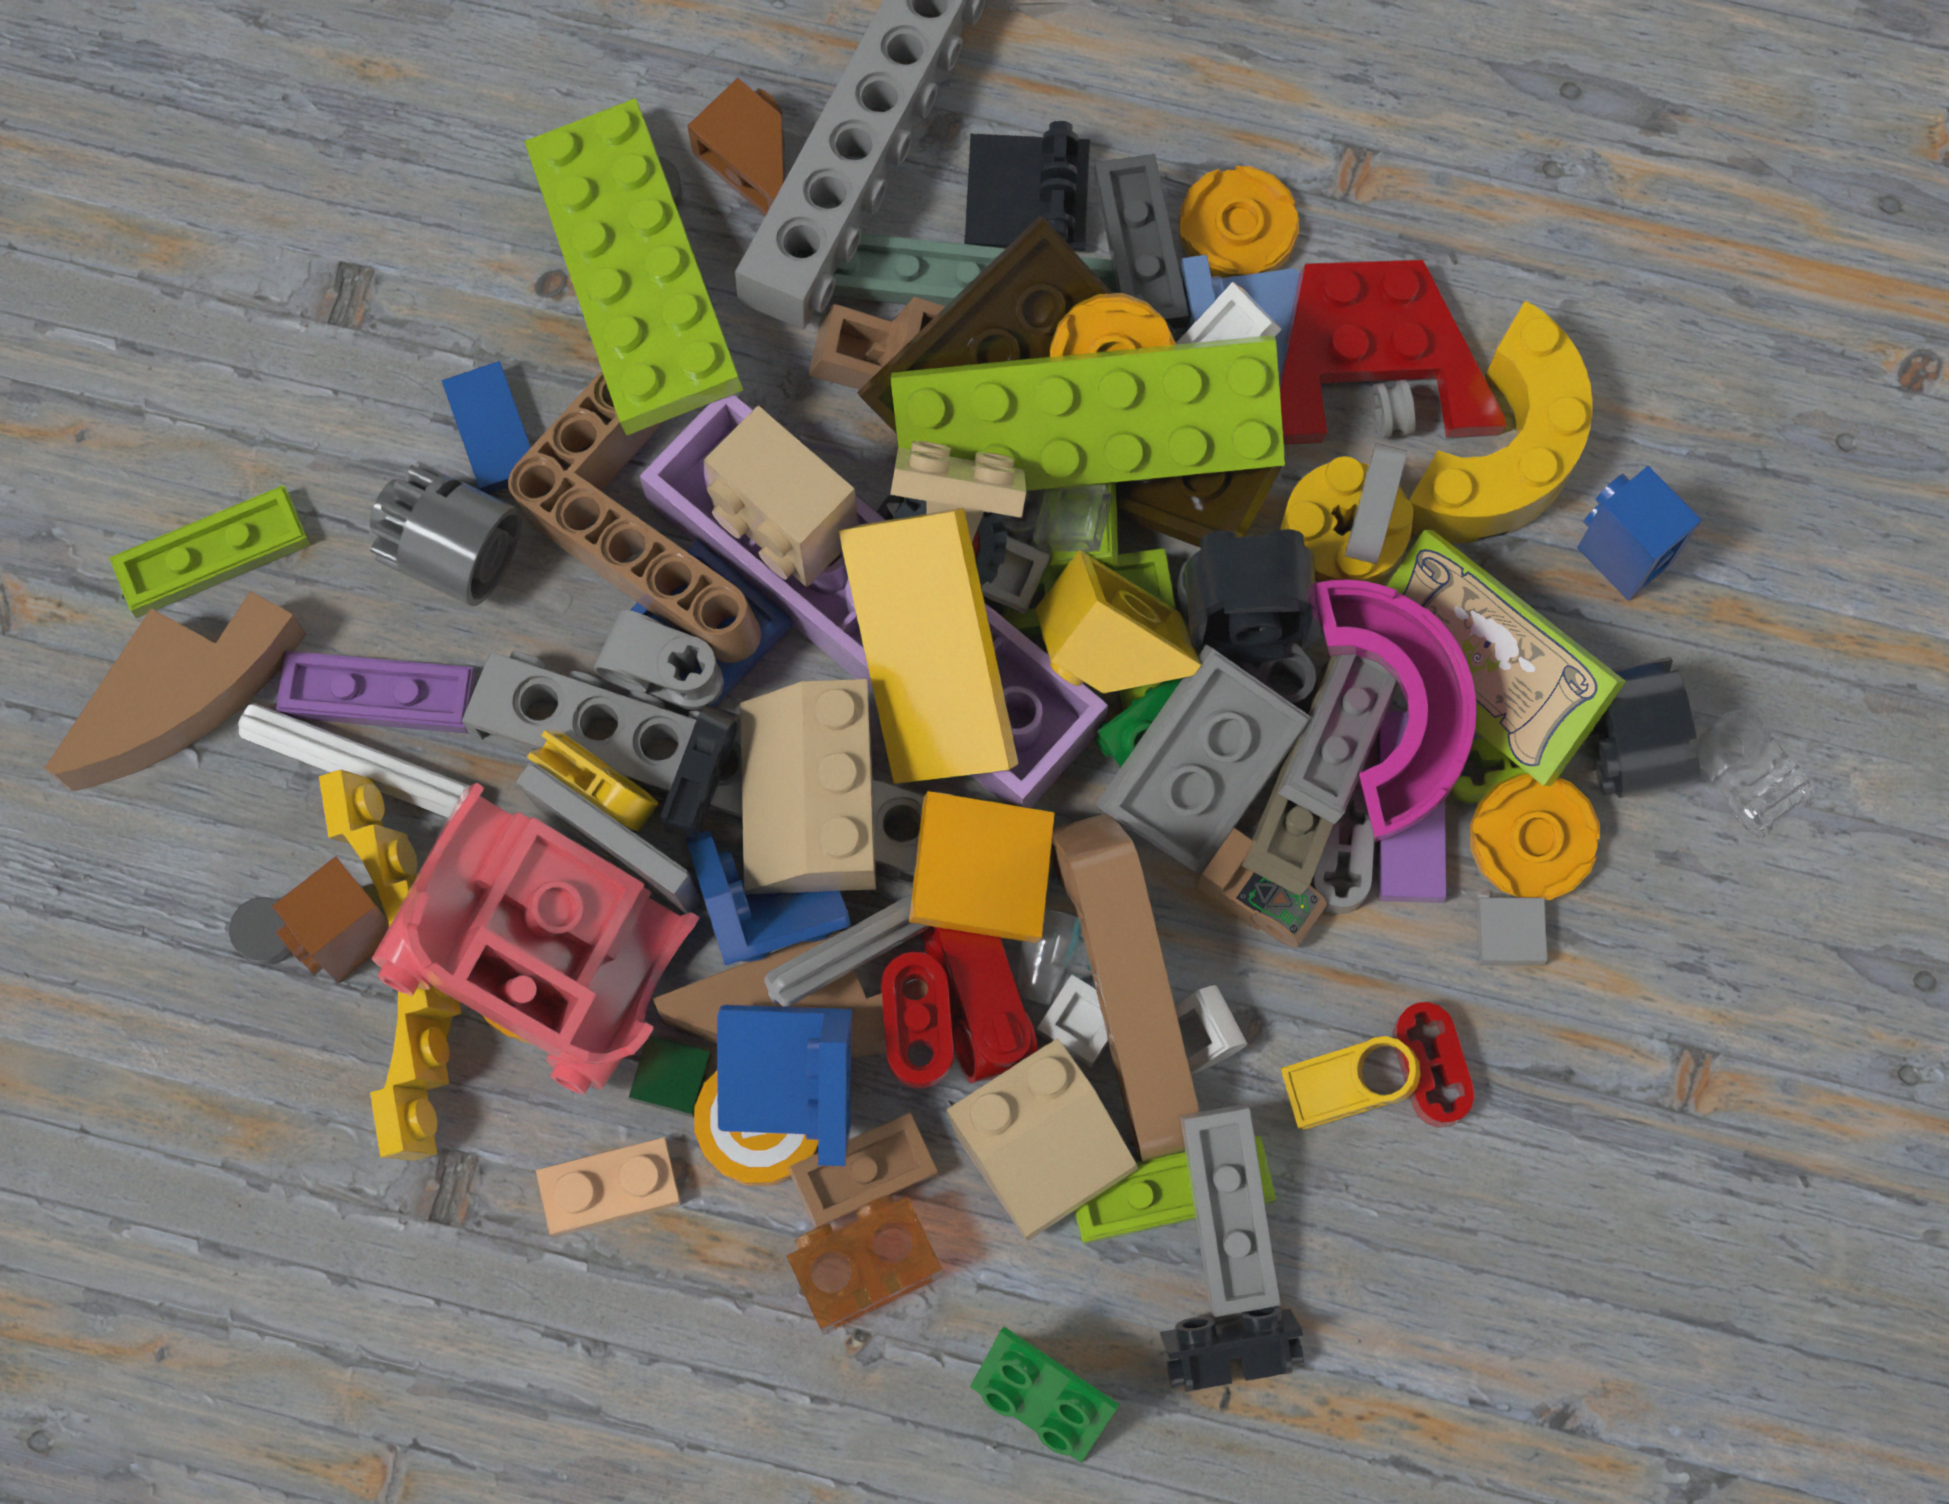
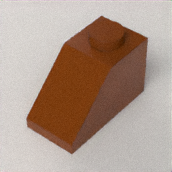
[687,77,786,216]

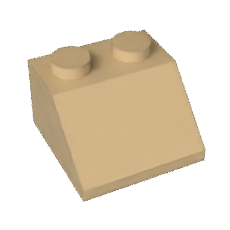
[946,1038,1138,1241]

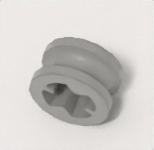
[1372,380,1415,439]

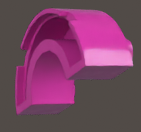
[1314,580,1476,842]

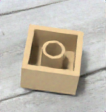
[704,406,858,587]

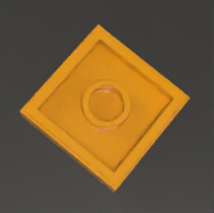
[909,791,1055,943]

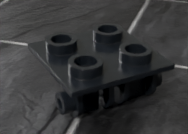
[964,121,1090,251]

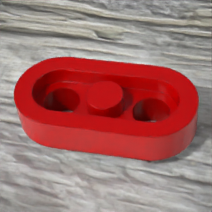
[881,952,954,1088]

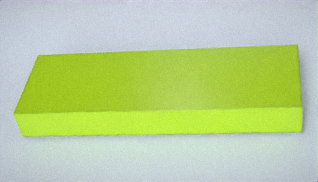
[109,485,311,618]
[1074,1135,1277,1245]

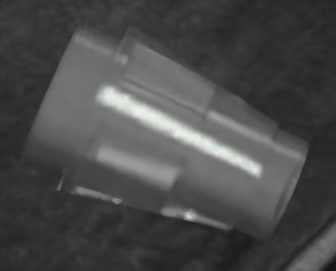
[1018,908,1084,1006]

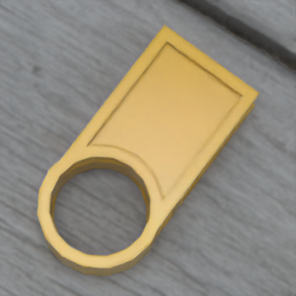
[527,730,658,832]
[1280,1036,1421,1131]

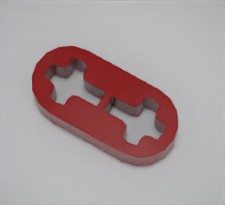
[1392,1002,1475,1128]

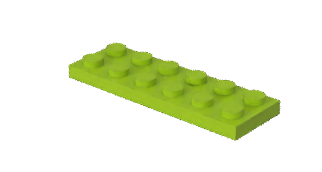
[524,98,744,436]
[891,335,1285,500]

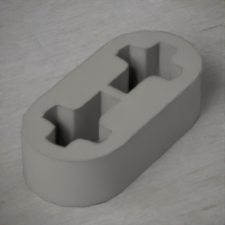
[1345,443,1407,565]
[1310,791,1374,914]

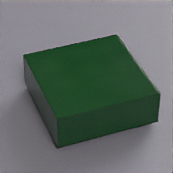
[629,1035,712,1118]

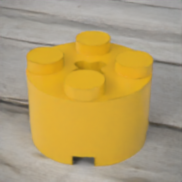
[1280,456,1414,586]

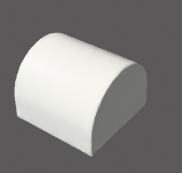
[1175,985,1247,1074]

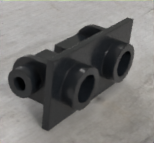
[1160,1306,1304,1392]

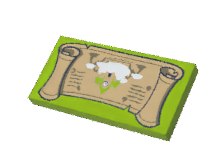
[1386,530,1626,786]

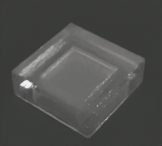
[1033,485,1112,551]

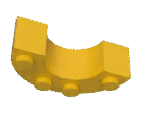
[1409,300,1593,543]

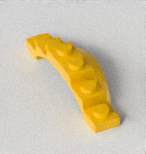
[319,769,462,1161]

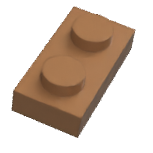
[788,1112,938,1230]

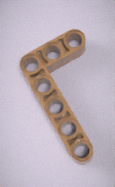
[508,372,762,663]
[1050,813,1200,1162]

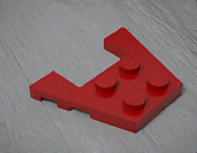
[1279,260,1506,445]

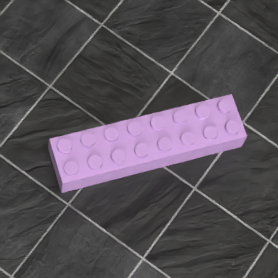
[640,394,1108,808]

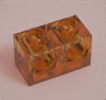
[786,1195,943,1336]

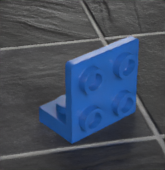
[685,830,851,966]
[717,1005,852,1166]

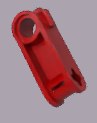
[921,926,1038,1083]

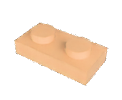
[535,1137,682,1238]

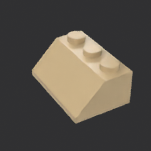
[740,679,876,895]

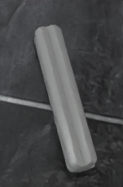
[764,896,930,1007]

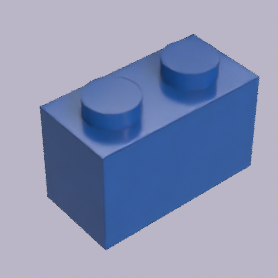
[1577,465,1702,601]

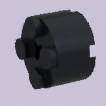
[1185,529,1321,663]
[1588,657,1700,798]

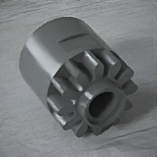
[370,463,522,606]

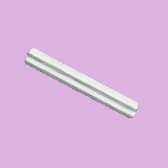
[238,703,469,818]

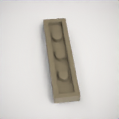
[1242,656,1337,896]

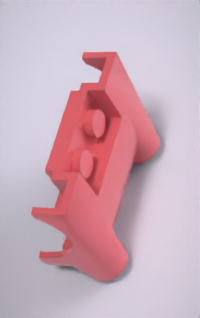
[372,783,699,1095]

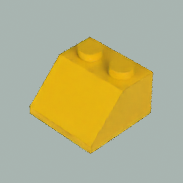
[1035,550,1202,693]

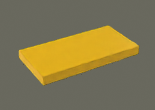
[838,508,1018,784]

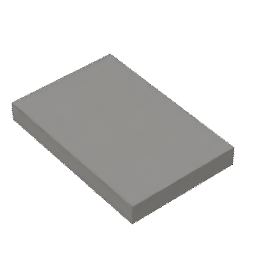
[1096,645,1312,876]
[515,763,704,914]

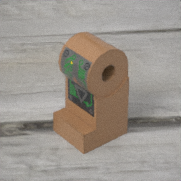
[1196,828,1327,948]

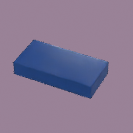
[441,361,531,494]

